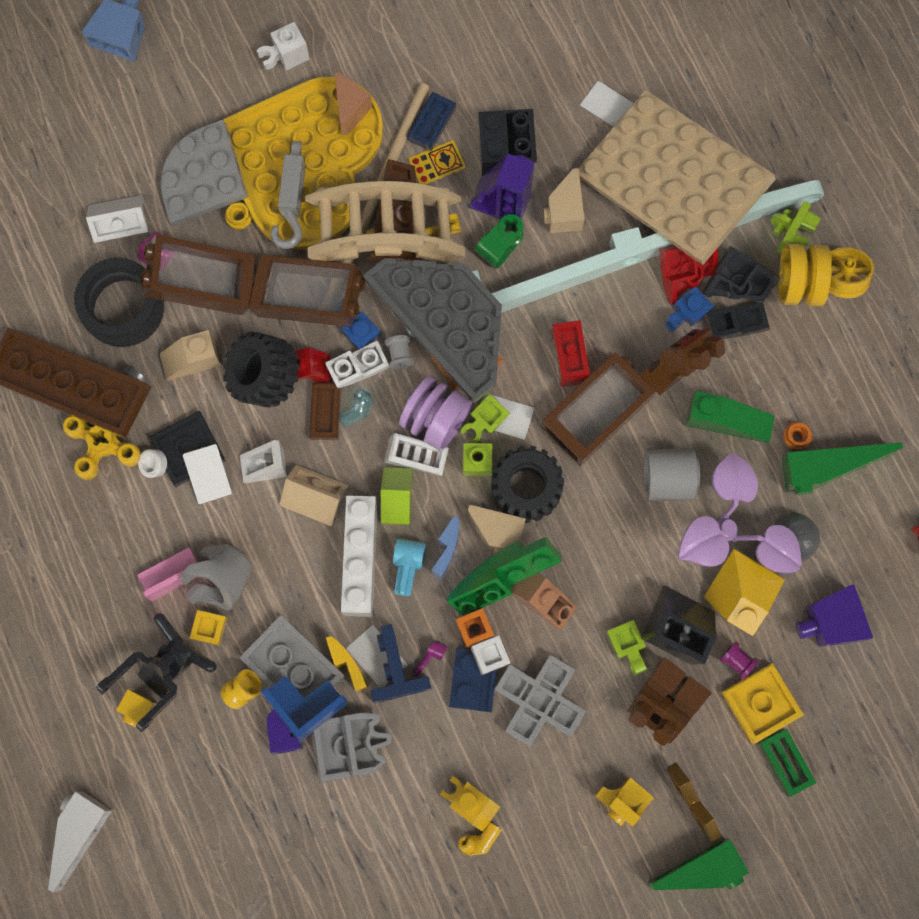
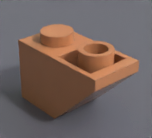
[512,573,577,631]

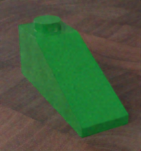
[685,391,775,444]
[647,838,749,890]

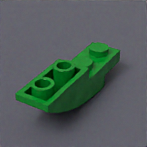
[447,537,562,616]

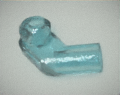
[339,388,372,428]

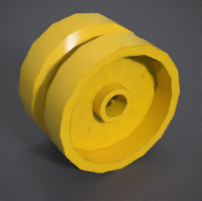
[778,243,832,307]

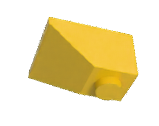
[704,548,785,636]

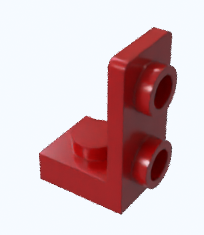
[294,347,332,383]

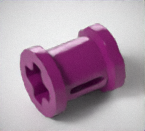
[719,641,759,680]

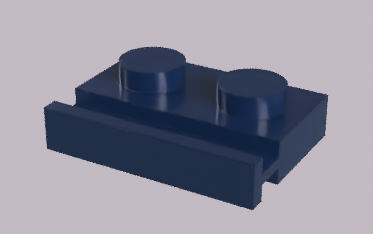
[449,648,497,713]

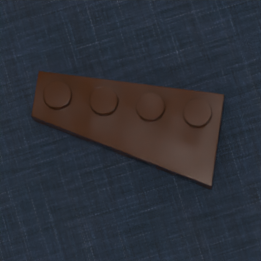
[369,159,424,263]

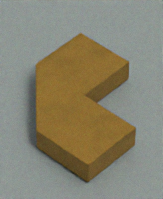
[667,762,722,843]

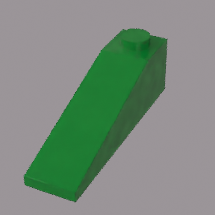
[782,442,903,495]

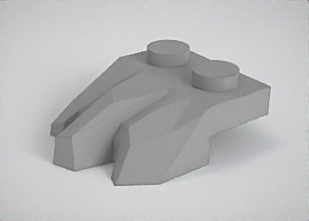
[312,713,393,783]

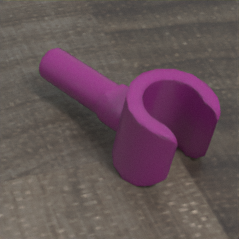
[412,641,447,676]

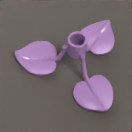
[678,453,802,573]

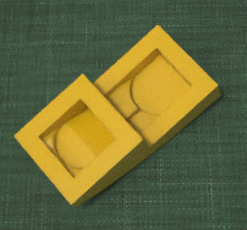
[326,636,369,692]

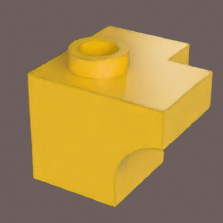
[593,777,654,827]

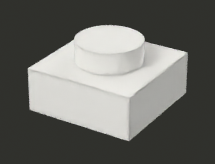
[471,636,510,675]

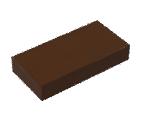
[309,383,341,440]

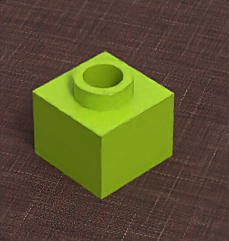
[463,443,492,476]

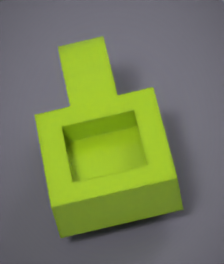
[606,620,647,676]

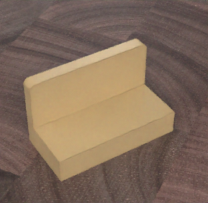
[280,465,349,526]

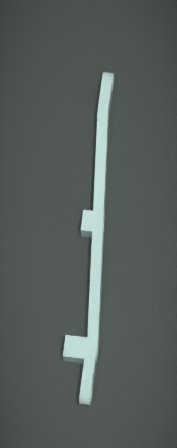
[406,180,824,337]

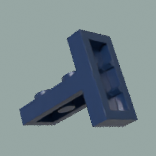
[370,624,432,704]

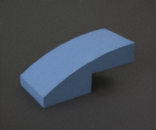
[432,516,459,580]

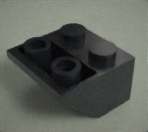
[478,109,537,176]
[641,585,716,665]

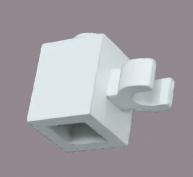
[257,22,310,71]

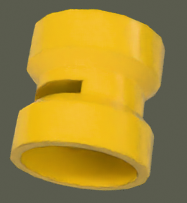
[220,669,262,709]

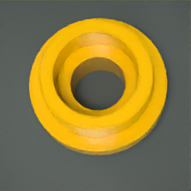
[225,203,253,230]

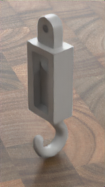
[271,141,306,249]

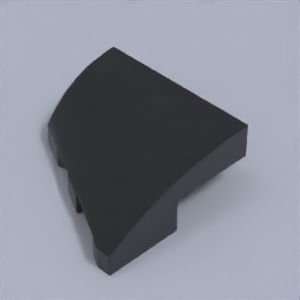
[702,245,780,302]

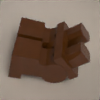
[640,328,725,395]
[627,657,712,746]

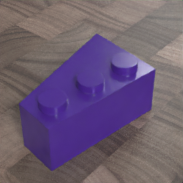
[469,154,535,219]

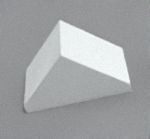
[240,440,287,483]

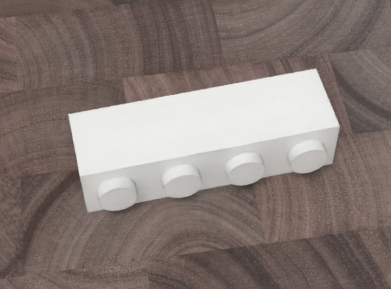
[341,496,378,617]

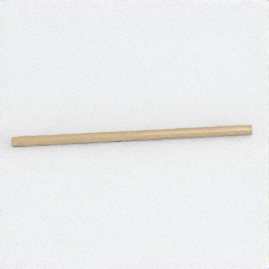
[319,83,430,325]

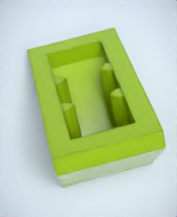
[381,467,413,525]

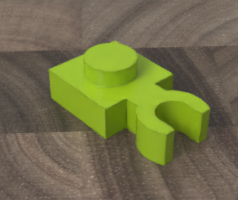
[460,394,511,443]

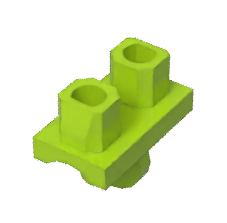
[770,201,821,254]

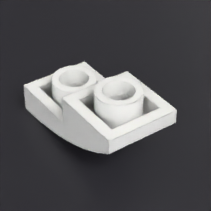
[325,341,390,388]

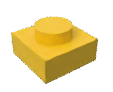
[189,610,227,646]

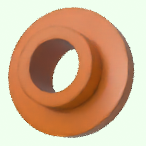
[783,422,812,450]

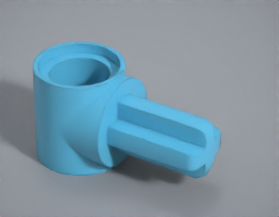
[393,538,426,596]

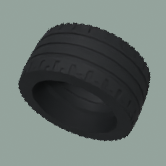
[74,258,164,347]

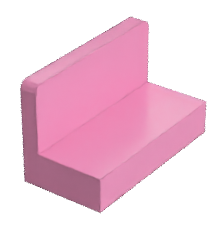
[137,547,199,602]

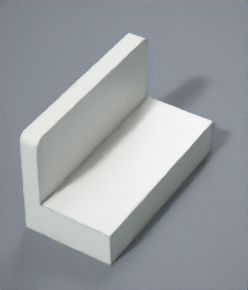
[86,195,148,243]

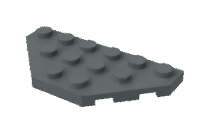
[363,258,502,404]

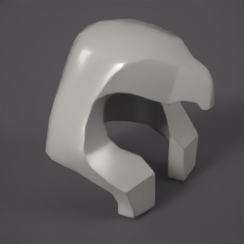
[180,544,252,611]

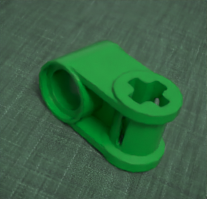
[474,214,524,269]

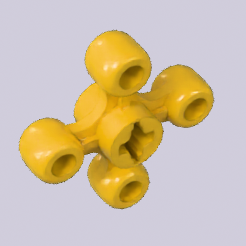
[63,416,141,480]

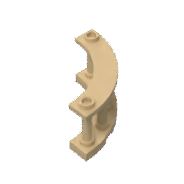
[305,181,466,264]

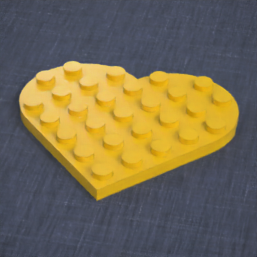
[223,77,383,250]

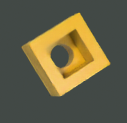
[116,689,157,727]

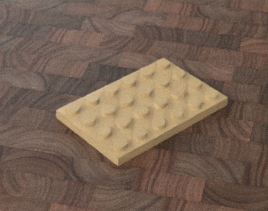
[578,90,775,265]

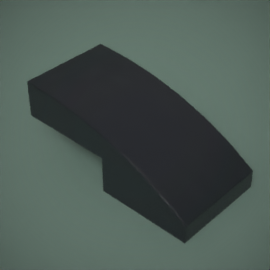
[707,301,770,339]

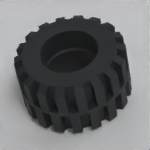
[223,332,300,408]
[491,446,564,523]

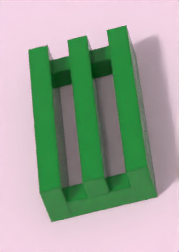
[759,729,816,797]

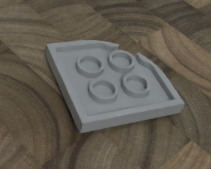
[161,120,249,226]

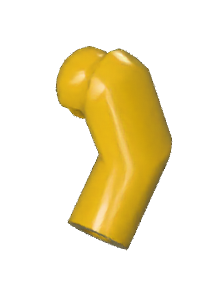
[458,822,502,856]

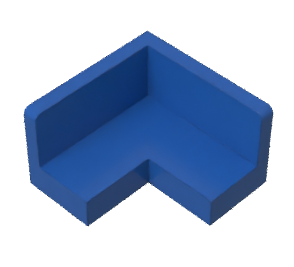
[261,676,347,743]

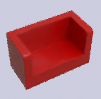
[551,320,590,387]

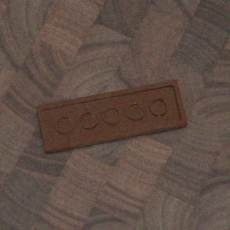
[0,328,151,438]

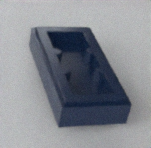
[407,92,456,151]

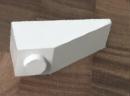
[48,791,113,893]

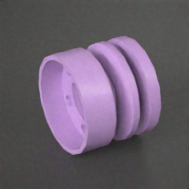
[399,375,472,452]

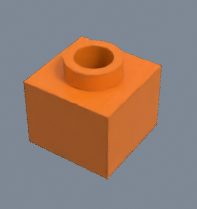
[456,608,494,649]

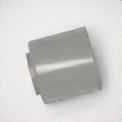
[643,448,700,501]

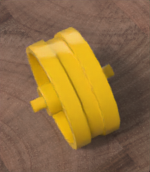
[829,247,874,299]

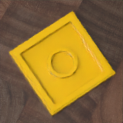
[721,663,804,745]

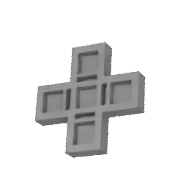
[494,655,586,747]

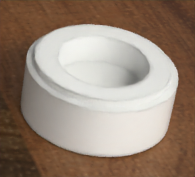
[138,449,167,478]

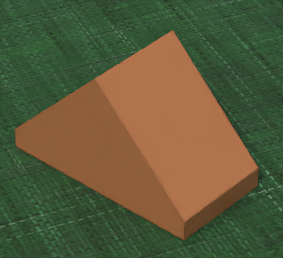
[335,73,372,136]

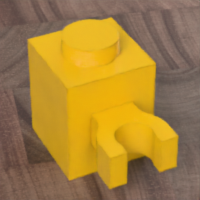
[440,776,500,832]

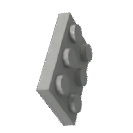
[240,615,345,699]

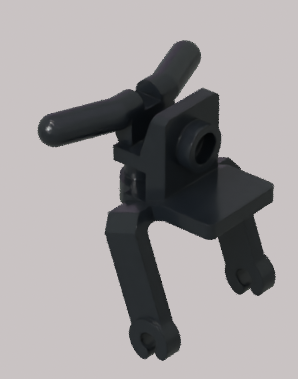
[96,613,217,733]

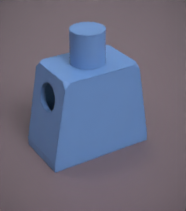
[82,0,145,62]

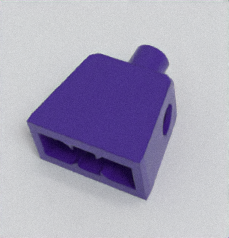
[795,584,873,647]

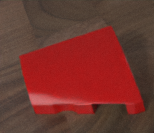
[659,245,718,305]

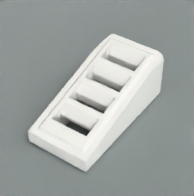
[384,433,449,476]

